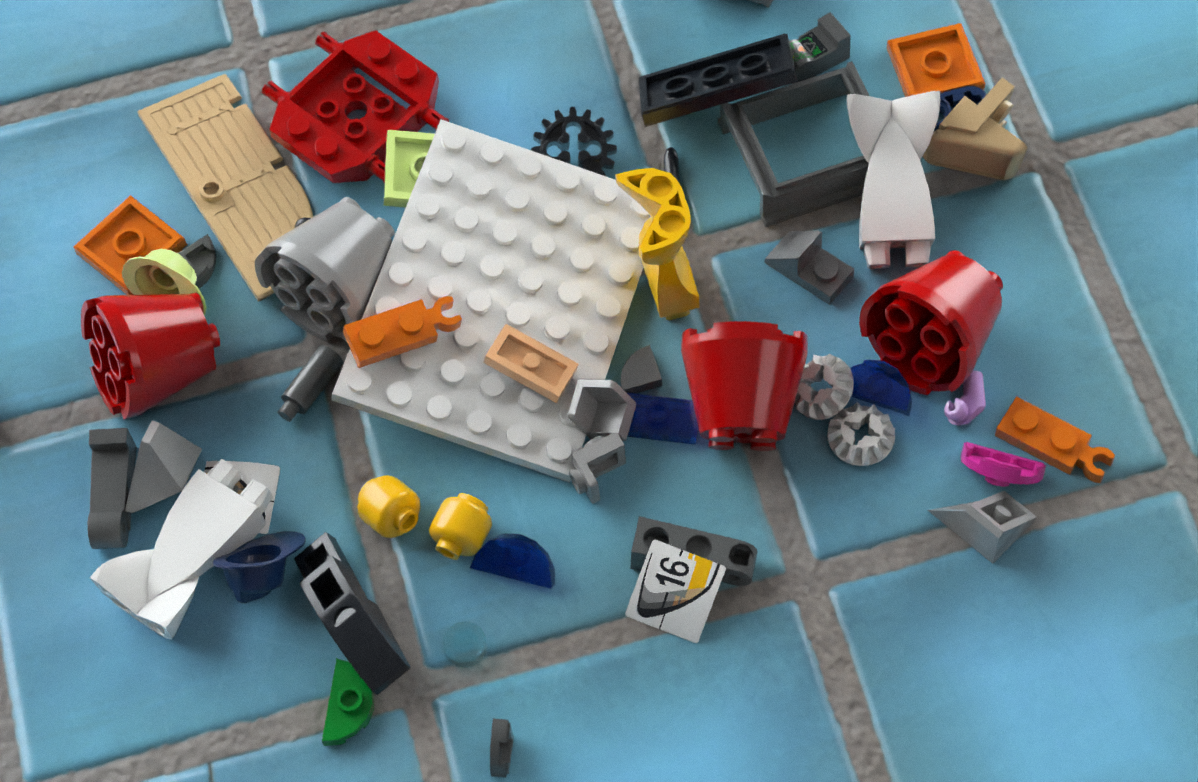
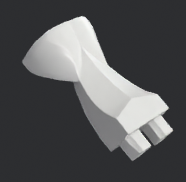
[847,91,940,269]
[90,459,273,639]

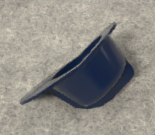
[213,531,306,603]

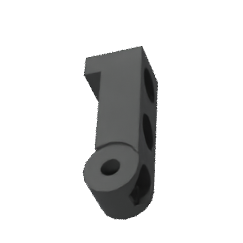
[87,428,137,549]
[630,516,758,586]

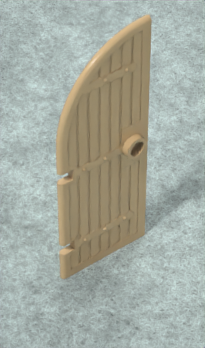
[138,74,313,302]

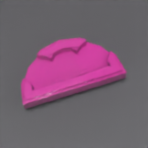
[960,442,1047,487]

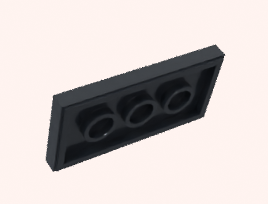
[638,33,798,127]

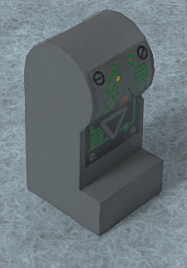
[790,12,851,84]

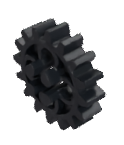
[531,107,617,177]

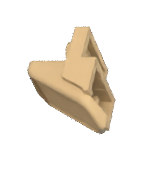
[922,78,1027,180]

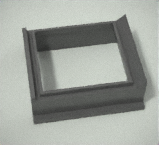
[717,61,869,227]

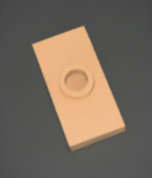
[484,324,579,403]

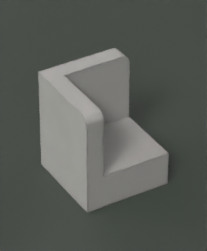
[568,379,637,441]

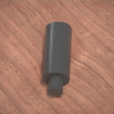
[278,345,343,422]

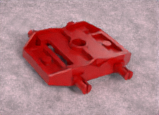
[262,30,449,183]

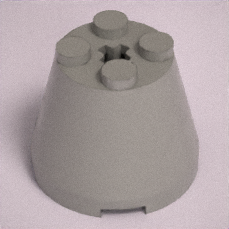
[255,197,395,342]

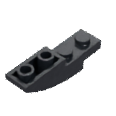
[294,532,411,695]

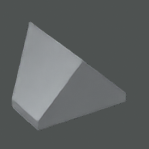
[125,421,202,513]
[928,491,1037,564]

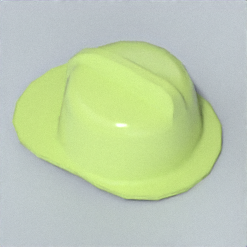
[122,249,207,316]

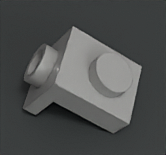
[569,431,626,504]

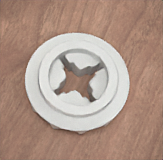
[795,354,854,420]
[827,402,895,466]

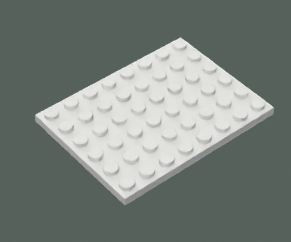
[331,119,651,483]

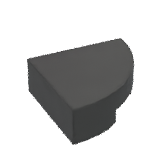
[178,234,216,288]
[621,345,662,395]
[490,718,514,777]

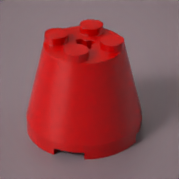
[859,250,1003,396]
[81,292,220,420]
[681,321,808,451]

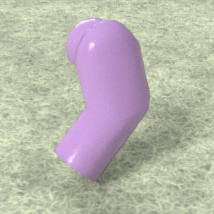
[944,371,986,426]

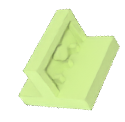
[384,130,435,208]

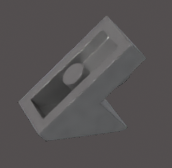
[765,230,854,305]

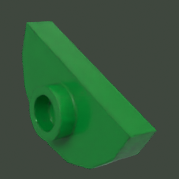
[322,658,374,746]

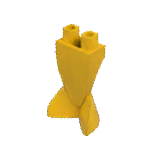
[615,168,700,320]

